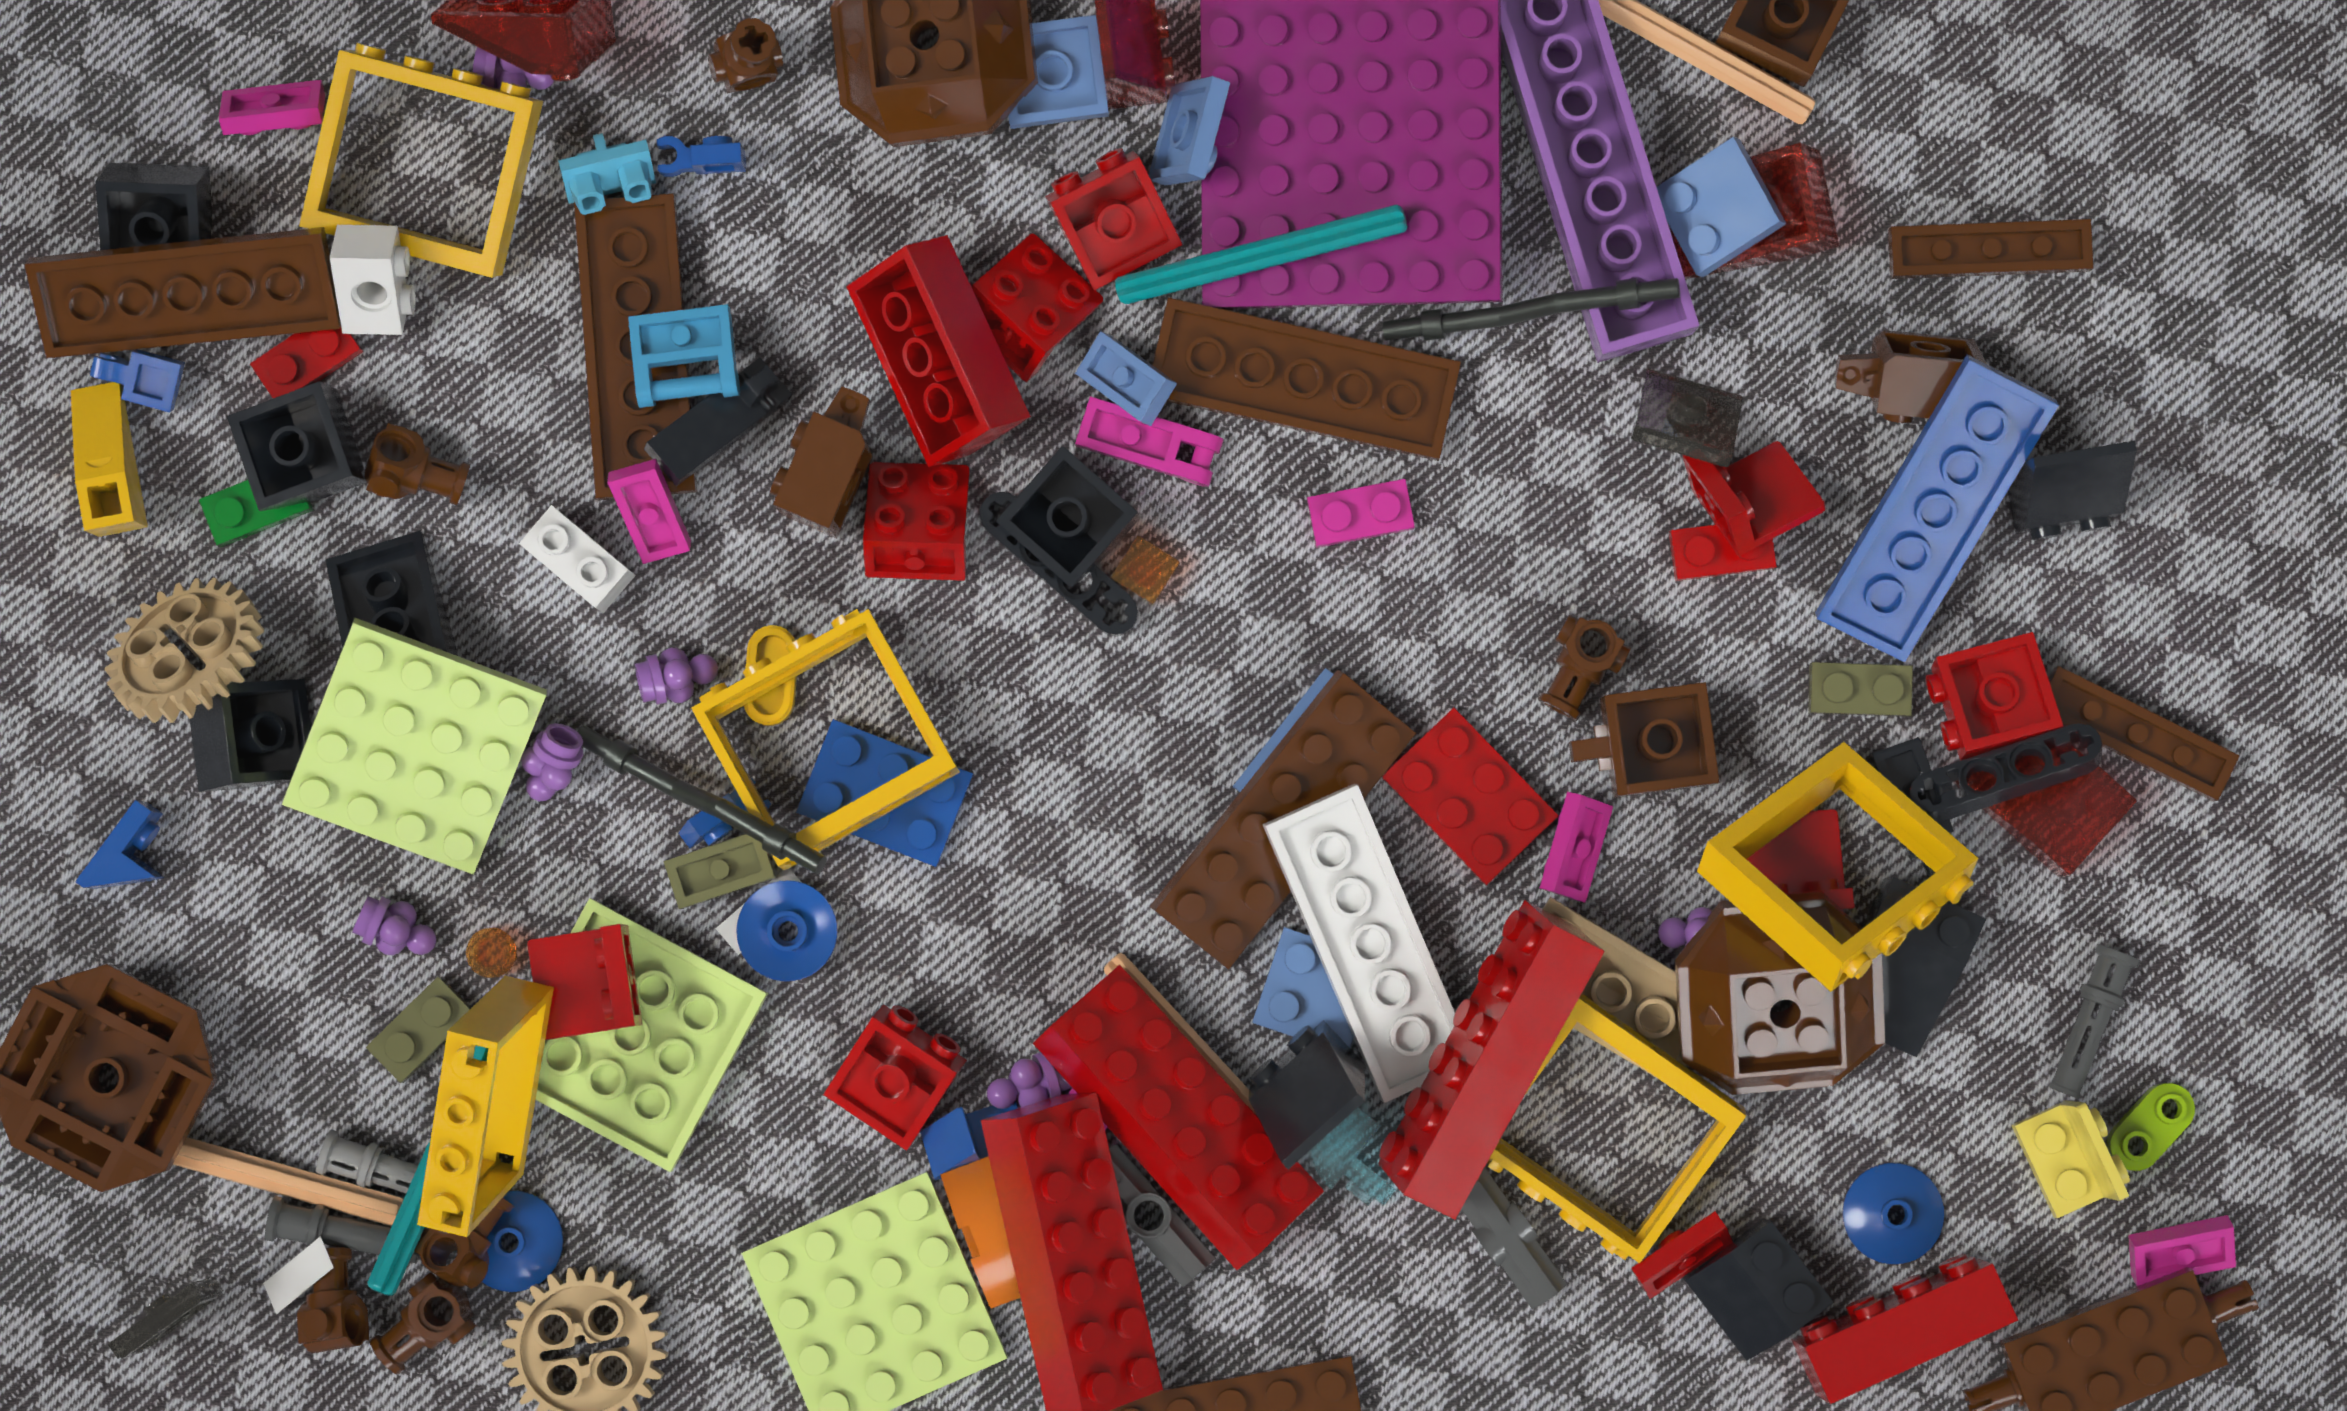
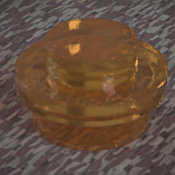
[466,928,517,978]

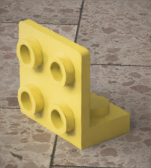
[2011,1100,2130,1218]

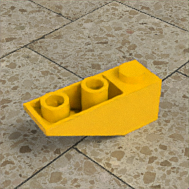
[70,382,148,537]

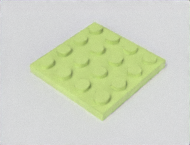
[282,618,547,875]
[536,898,768,1172]
[741,1171,1008,1411]

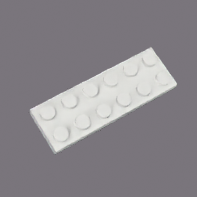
[1262,784,1455,1103]

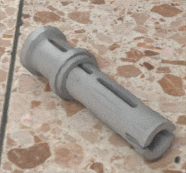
[316,1129,418,1193]

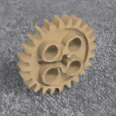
[105,578,264,723]
[502,1265,669,1411]

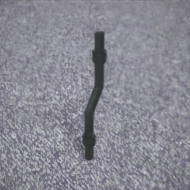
[1383,278,1680,341]
[577,725,827,874]

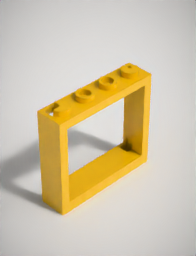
[299,43,543,278]
[691,609,960,871]
[1697,742,1979,992]
[417,976,554,1237]
[1487,993,1747,1263]

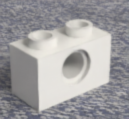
[330,224,416,335]
[519,505,636,613]

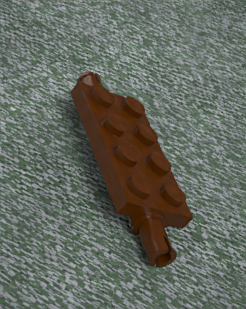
[1962,1267,2259,1411]

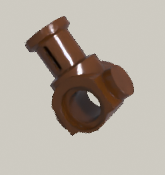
[708,18,783,94]
[364,423,471,505]
[1538,614,1631,721]
[414,1198,514,1289]
[297,1248,370,1353]
[369,1272,477,1375]

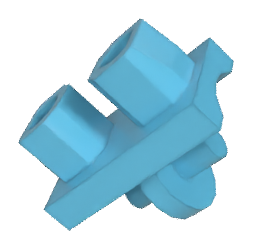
[558,133,656,215]

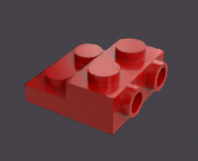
[1045,148,1183,291]
[1926,632,2063,761]
[823,1004,967,1151]

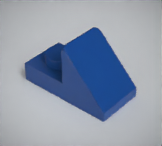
[75,800,164,889]
[920,1101,1019,1181]

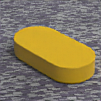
[744,625,797,726]

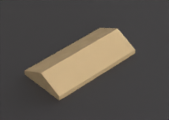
[1542,897,1687,1079]

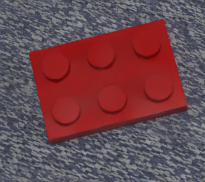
[1381,707,1559,886]

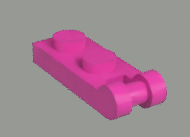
[1075,396,1224,487]

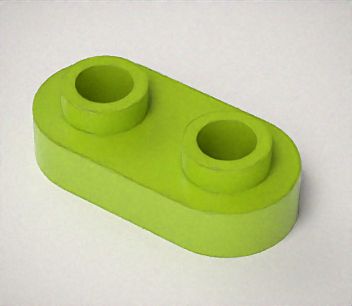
[2106,1083,2195,1171]

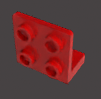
[971,234,1103,383]
[1682,441,1826,556]
[863,462,970,581]
[1738,809,1854,910]
[527,924,643,1040]

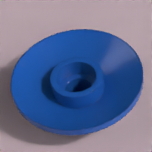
[736,880,838,981]
[1842,1163,1944,1264]
[482,1190,563,1292]

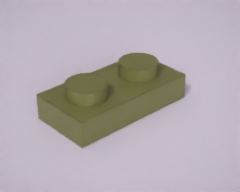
[1808,662,1913,717]
[663,834,776,909]
[366,976,472,1083]

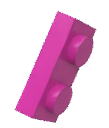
[219,80,325,135]
[607,459,691,564]
[1307,479,1415,548]
[1539,792,1613,903]
[2128,1215,2236,1287]

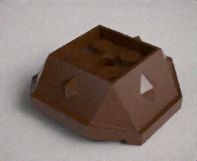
[830,0,1038,147]
[1675,892,1885,1095]
[0,964,217,1192]

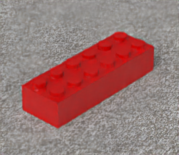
[1378,900,1605,1220]
[1033,964,1324,1270]
[981,1093,1163,1411]

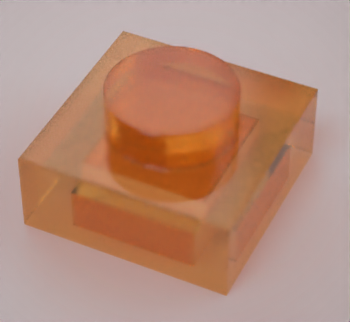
[1111,535,1180,605]

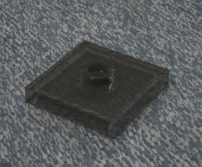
[1631,368,1744,467]
[108,1277,224,1359]

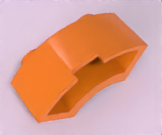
[940,1156,1020,1309]

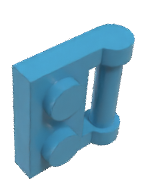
[628,304,740,408]

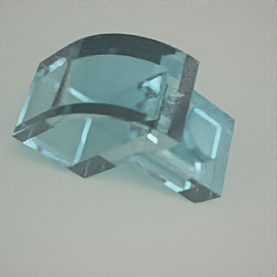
[1310,1108,1396,1206]

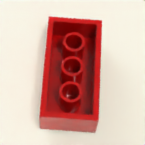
[846,235,1031,468]
[1791,1254,2019,1404]

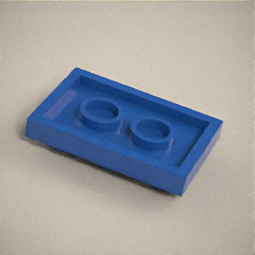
[796,719,974,867]

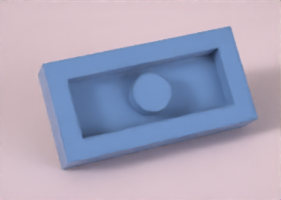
[1075,331,1177,426]

